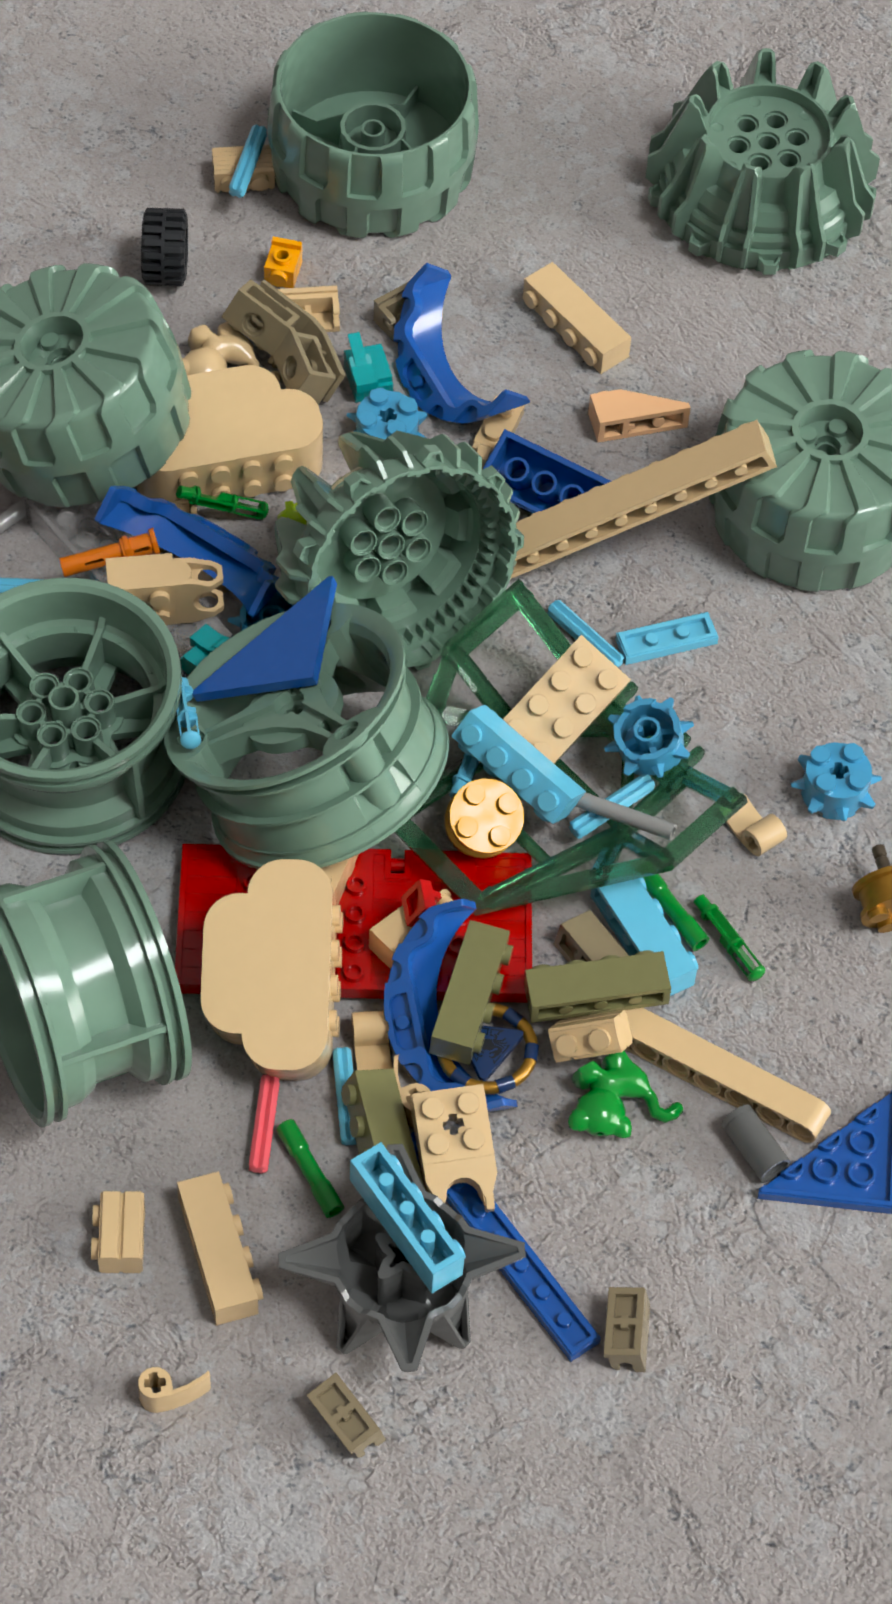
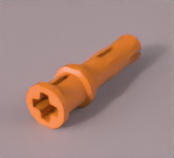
[59,528,160,578]

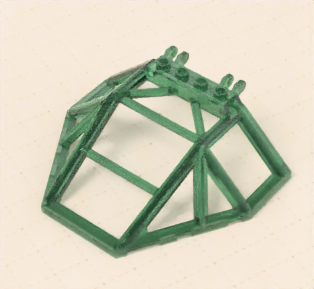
[394,579,748,916]

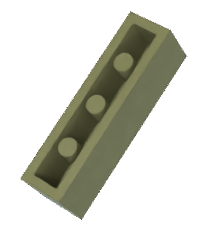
[429,920,514,1065]
[524,950,671,1023]
[341,1069,425,1189]

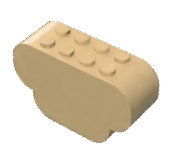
[135,365,323,506]
[200,859,343,1081]

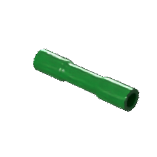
[635,862,709,951]
[276,1119,345,1218]

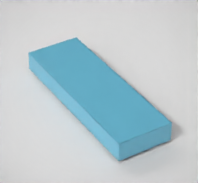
[615,612,719,665]

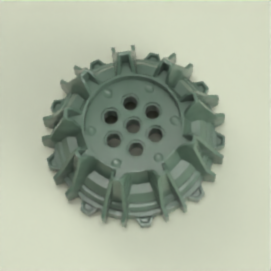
[645,48,880,275]
[274,430,524,671]

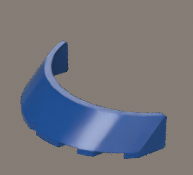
[394,263,530,423]
[94,486,279,618]
[384,899,518,1112]

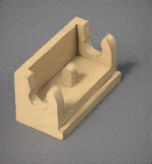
[278,285,340,332]

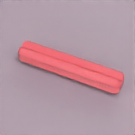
[249,1074,280,1174]

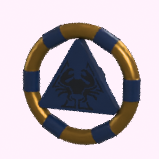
[437,1003,539,1094]

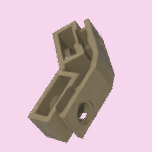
[222,279,346,405]

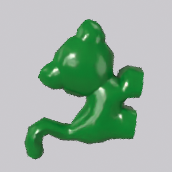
[568,1051,683,1138]

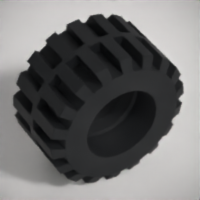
[141,207,188,286]

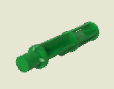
[176,485,269,520]
[693,894,766,982]

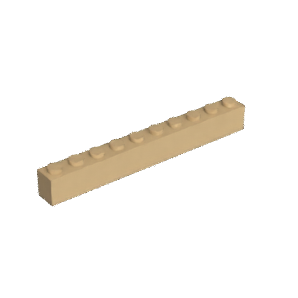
[510,420,777,579]

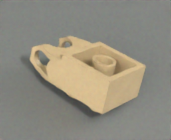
[105,553,224,626]
[410,1084,497,1212]

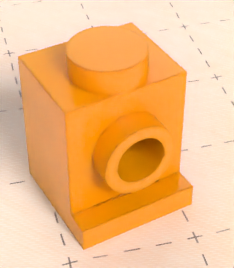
[264,236,302,288]

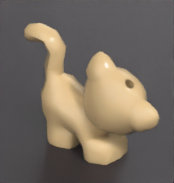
[182,322,281,381]

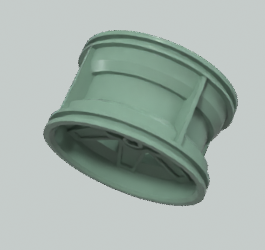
[0,578,186,855]
[0,840,192,1127]

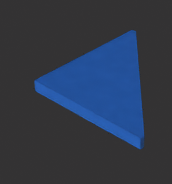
[192,576,337,702]
[757,1090,892,1214]

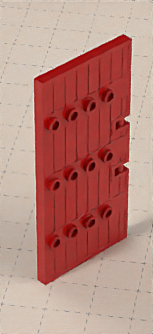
[175,844,532,1003]

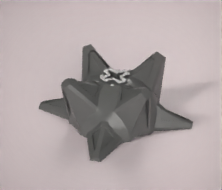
[278,1144,526,1372]

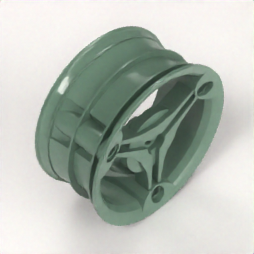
[164,603,449,869]

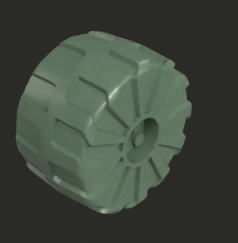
[267,11,479,238]
[0,263,191,507]
[709,350,892,592]

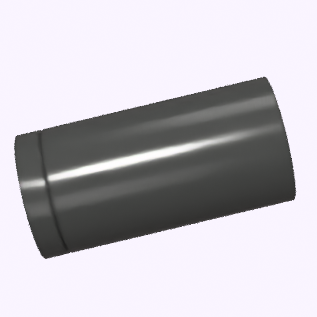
[721,1104,791,1182]

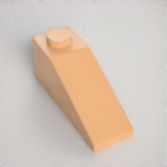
[588,389,691,443]

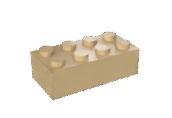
[503,635,631,764]

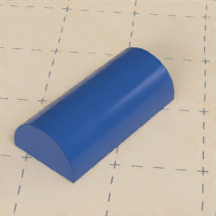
[483,429,611,514]

